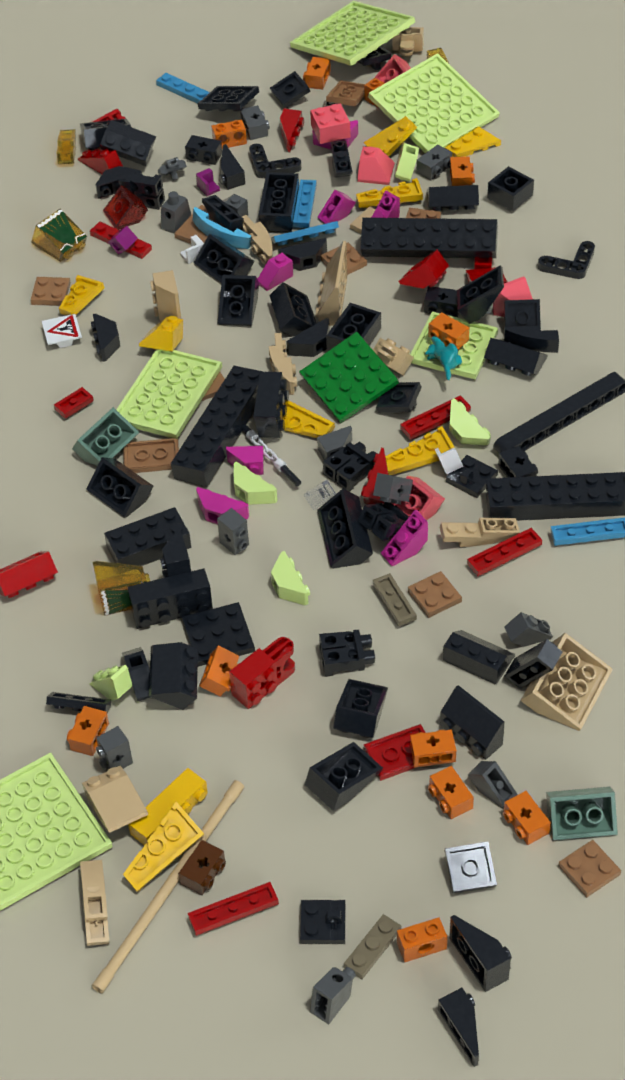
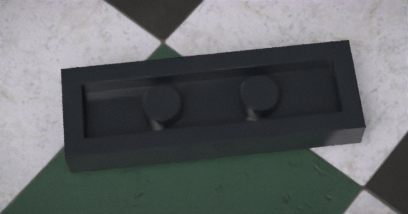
[46,692,111,711]

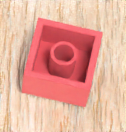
[310,103,351,144]

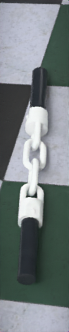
[242,424,301,486]

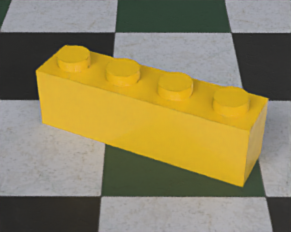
[128,768,208,845]

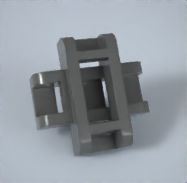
[158,157,187,180]

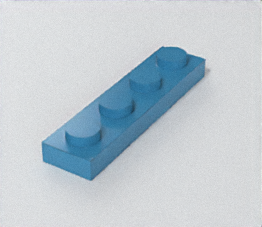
[156,73,210,104]
[293,180,317,228]
[271,221,339,246]
[550,517,625,546]

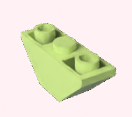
[395,143,419,182]
[449,398,491,445]
[234,462,278,505]
[271,551,310,605]
[89,665,133,701]

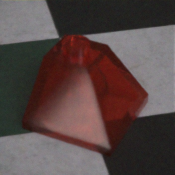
[103,185,148,230]

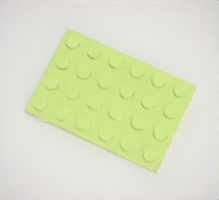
[116,349,222,439]

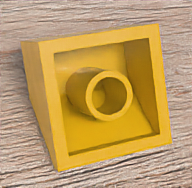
[139,316,183,352]

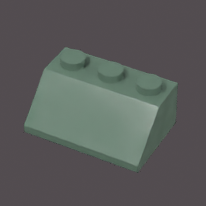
[72,407,139,466]
[546,786,618,840]

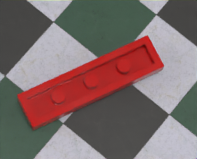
[90,221,152,259]
[400,395,471,440]
[467,527,542,576]
[188,882,279,936]

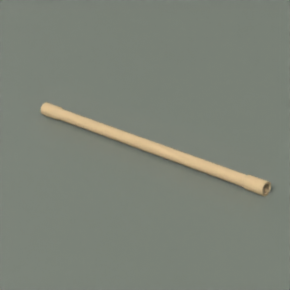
[91,780,244,993]

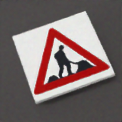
[42,314,82,348]

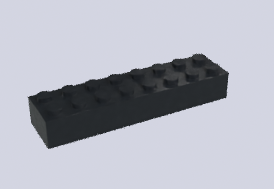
[360,217,498,259]
[170,365,263,487]
[486,472,625,521]

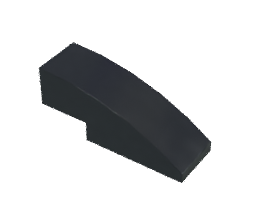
[504,326,559,353]

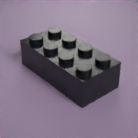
[258,172,299,232]
[104,507,191,574]
[128,568,213,629]

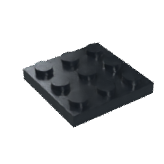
[198,86,259,111]
[182,602,255,667]

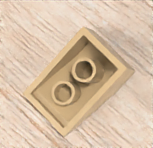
[82,766,148,833]

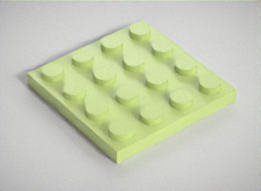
[410,312,498,380]

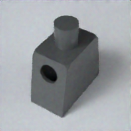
[161,191,191,234]
[310,967,356,1025]

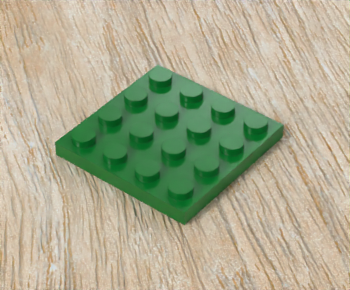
[299,332,399,423]

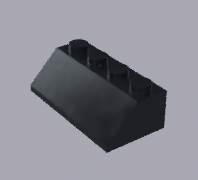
[317,488,373,569]

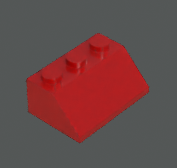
[398,249,449,289]
[0,551,58,598]

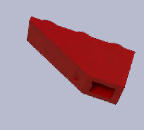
[280,108,304,152]
[77,149,123,174]
[361,447,389,505]

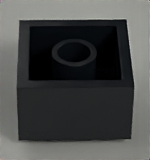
[487,166,534,211]

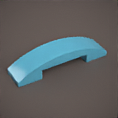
[192,207,251,249]

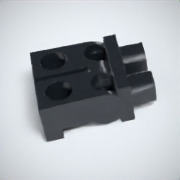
[118,171,165,210]
[323,441,377,492]
[358,502,410,541]
[319,630,375,677]

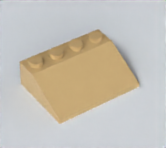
[316,241,347,326]
[520,633,613,731]

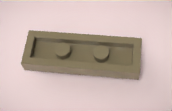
[373,573,417,626]
[344,914,402,980]

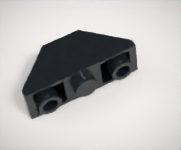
[330,141,352,178]
[95,166,142,199]
[278,238,327,271]
[91,314,120,362]
[286,318,330,357]
[122,647,150,701]

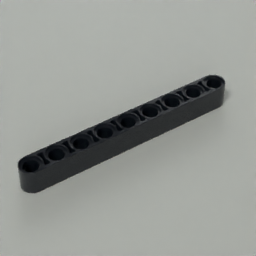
[493,372,625,453]

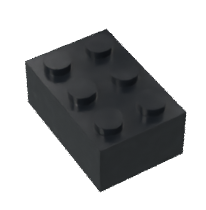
[326,303,381,351]
[253,372,289,438]

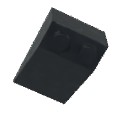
[457,265,504,324]
[217,275,259,326]
[333,679,388,738]
[304,742,383,811]
[449,915,512,992]

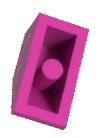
[318,190,356,224]
[257,253,293,291]
[226,446,264,475]

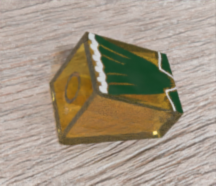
[31,208,87,262]
[93,561,150,616]

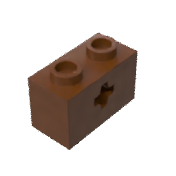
[178,840,226,895]

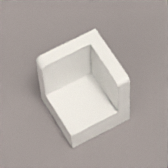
[181,235,204,264]
[435,448,463,474]

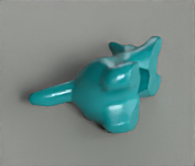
[425,336,462,380]

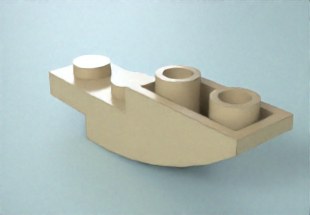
[242,215,273,265]
[269,333,297,395]
[439,518,520,547]
[80,860,109,946]

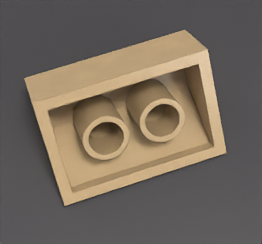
[150,270,181,322]

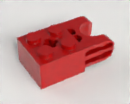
[229,637,295,709]

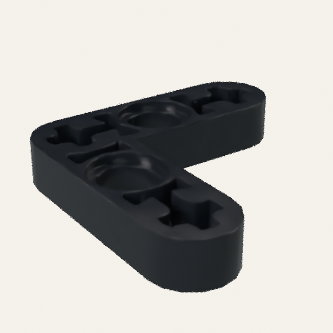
[249,143,302,178]
[538,241,595,279]

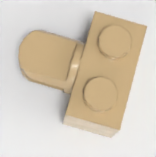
[392,27,424,56]
[373,338,414,376]

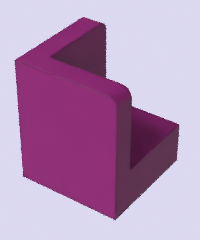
[196,168,220,196]
[108,226,137,255]

